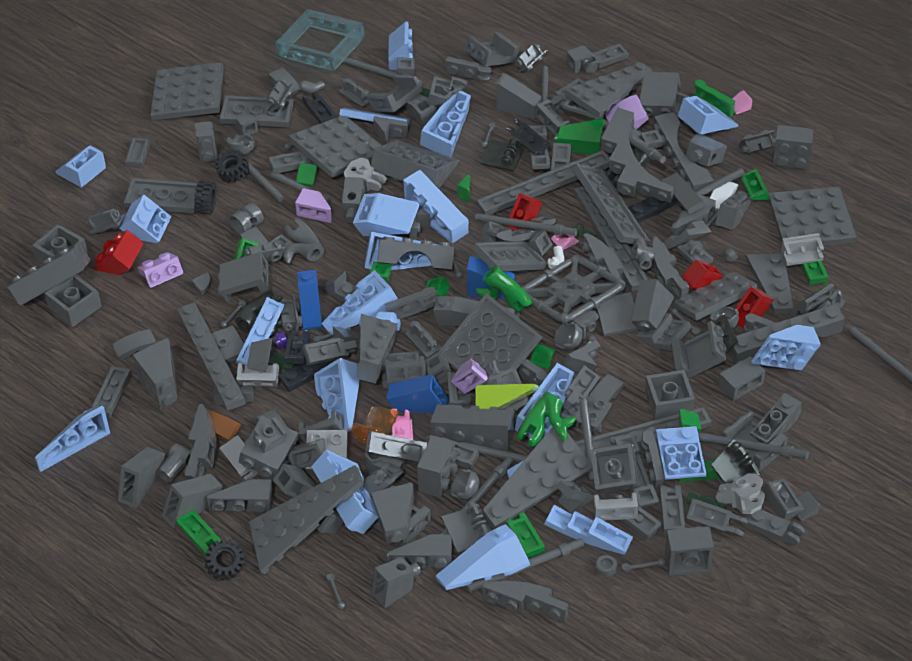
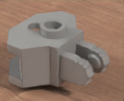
[344,157,386,195]
[715,474,765,514]

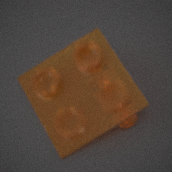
[351,406,399,444]

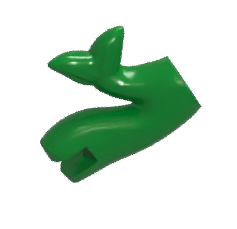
[475,265,532,312]
[516,392,576,448]

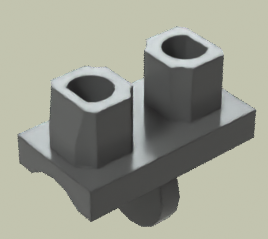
[677,239,713,264]

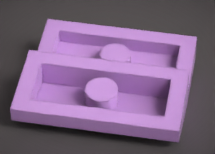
[604,95,649,129]

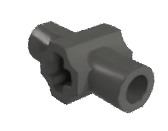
[630,238,655,270]

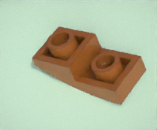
[207,409,241,441]

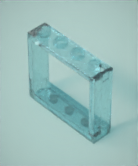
[276,9,365,71]

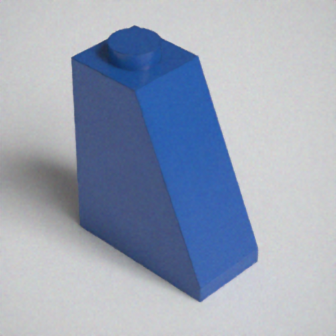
[467,256,518,299]
[297,270,322,330]
[386,374,449,414]

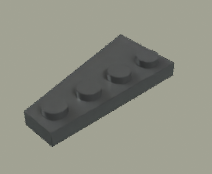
[746,253,794,314]

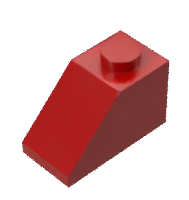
[505,193,542,230]
[682,259,725,290]
[735,286,774,328]

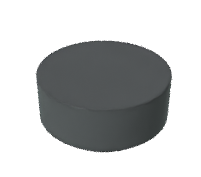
[596,555,617,577]

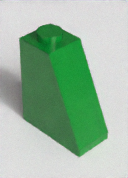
[555,119,604,155]

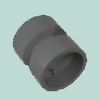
[229,202,264,235]

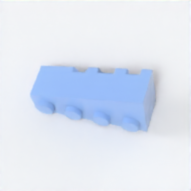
[404,170,469,243]

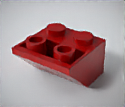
[93,230,144,275]

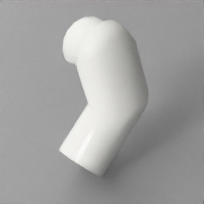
[547,246,565,269]

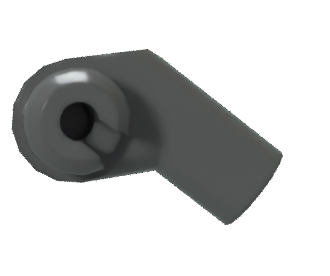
[299,80,325,94]

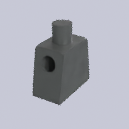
[686,133,727,166]
[342,177,365,223]
[372,558,421,608]

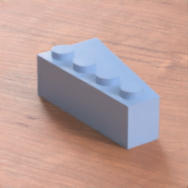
[420,91,471,157]
[515,363,574,440]
[311,449,378,534]

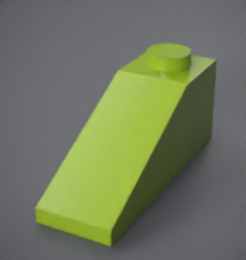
[476,384,539,410]

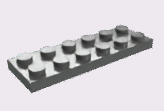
[572,163,650,245]

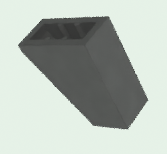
[496,73,541,120]
[631,279,674,331]
[118,447,165,508]
[162,473,222,529]
[372,482,414,544]

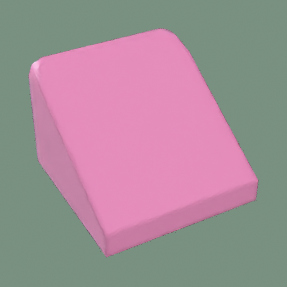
[732,90,752,114]
[551,234,579,250]

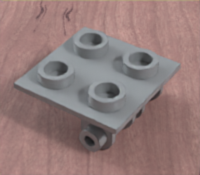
[306,430,347,469]

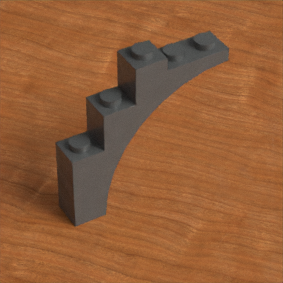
[601,108,674,203]

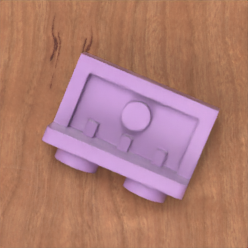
[137,252,183,287]

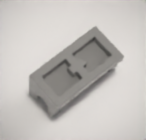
[781,233,824,266]
[237,363,279,387]
[220,435,258,481]
[594,492,638,520]

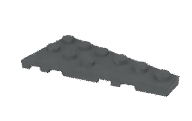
[565,63,652,118]
[482,427,593,529]
[249,465,363,575]

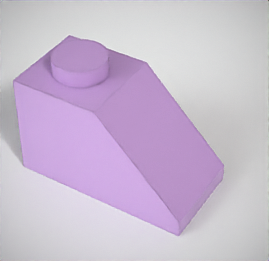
[295,188,332,223]
[451,359,488,394]

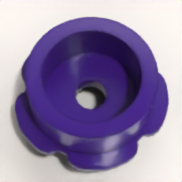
[274,332,288,350]

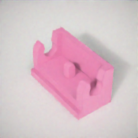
[391,409,413,440]

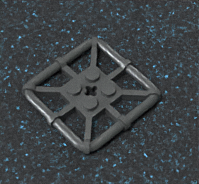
[521,255,625,324]

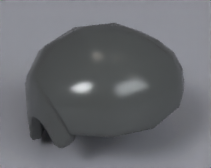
[226,134,255,155]
[710,306,739,329]
[554,322,583,351]
[451,469,479,500]

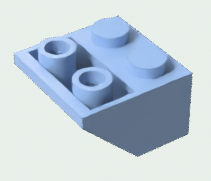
[389,22,413,70]
[56,146,106,188]
[119,195,171,243]

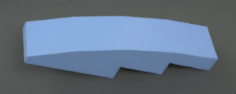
[544,505,633,554]

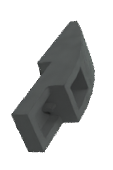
[582,233,624,295]
[652,236,689,299]
[185,404,216,480]
[483,581,569,622]

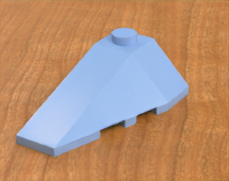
[364,231,437,270]
[322,270,398,335]
[314,358,360,432]
[35,406,110,472]
[436,524,530,590]

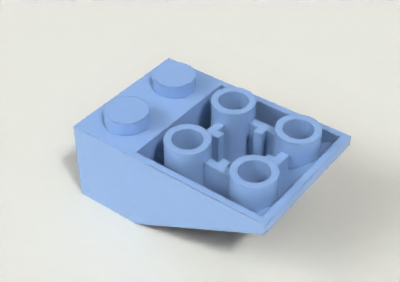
[678,96,738,134]
[353,193,420,236]
[751,325,821,370]
[655,426,706,480]

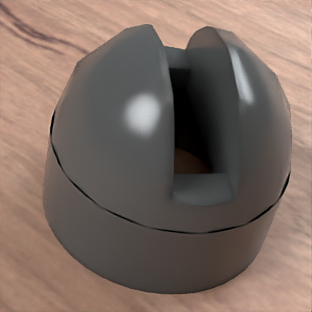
[723,246,739,263]

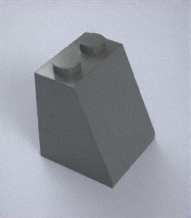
[133,338,178,409]

